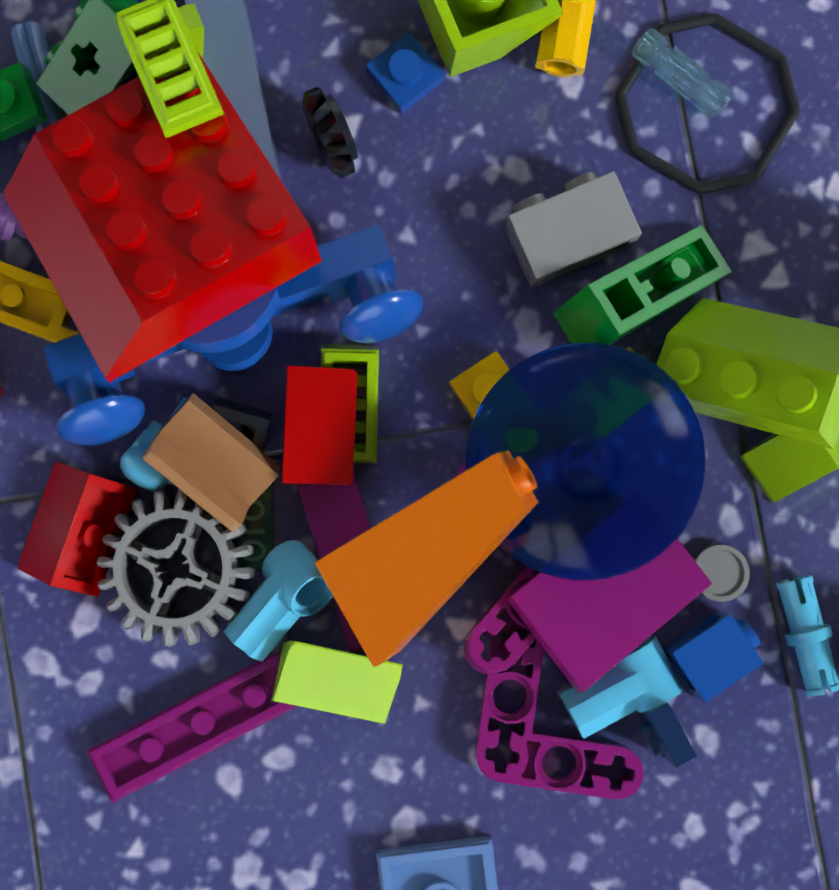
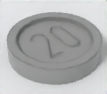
[694,545,750,602]

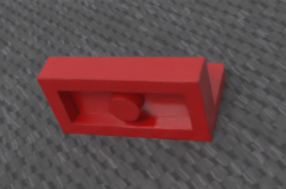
[281,366,357,486]
[18,462,137,597]

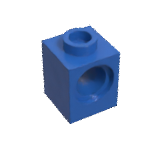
[662,611,764,703]

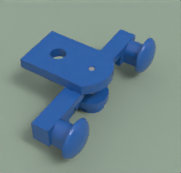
[44,224,424,446]

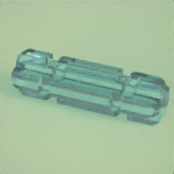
[631,28,732,118]

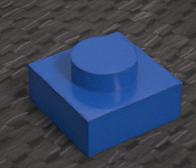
[366,31,445,115]

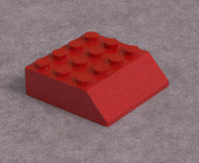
[3,49,322,383]

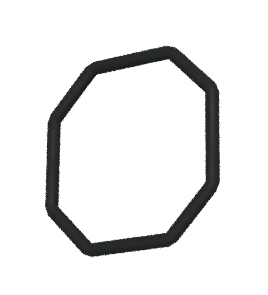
[615,13,800,194]

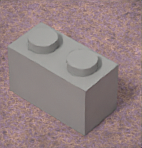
[504,171,642,289]

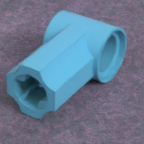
[224,540,333,662]
[558,636,684,739]

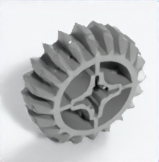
[97,489,256,647]

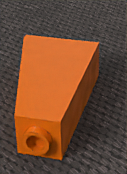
[314,450,538,668]

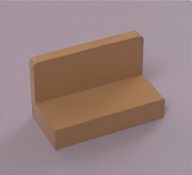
[142,393,282,532]

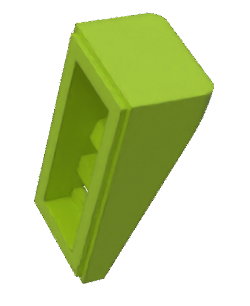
[114,0,224,138]
[321,344,379,463]

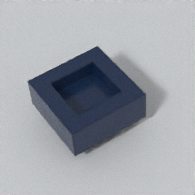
[638,703,697,768]

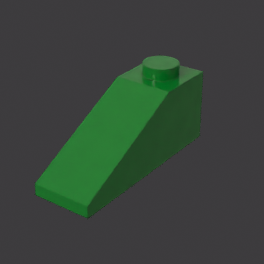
[553,225,732,361]

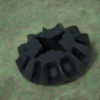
[302,86,358,178]

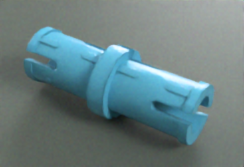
[776,575,839,696]

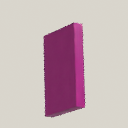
[506,492,712,693]

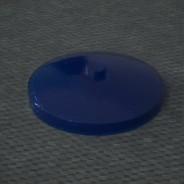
[465,343,706,581]

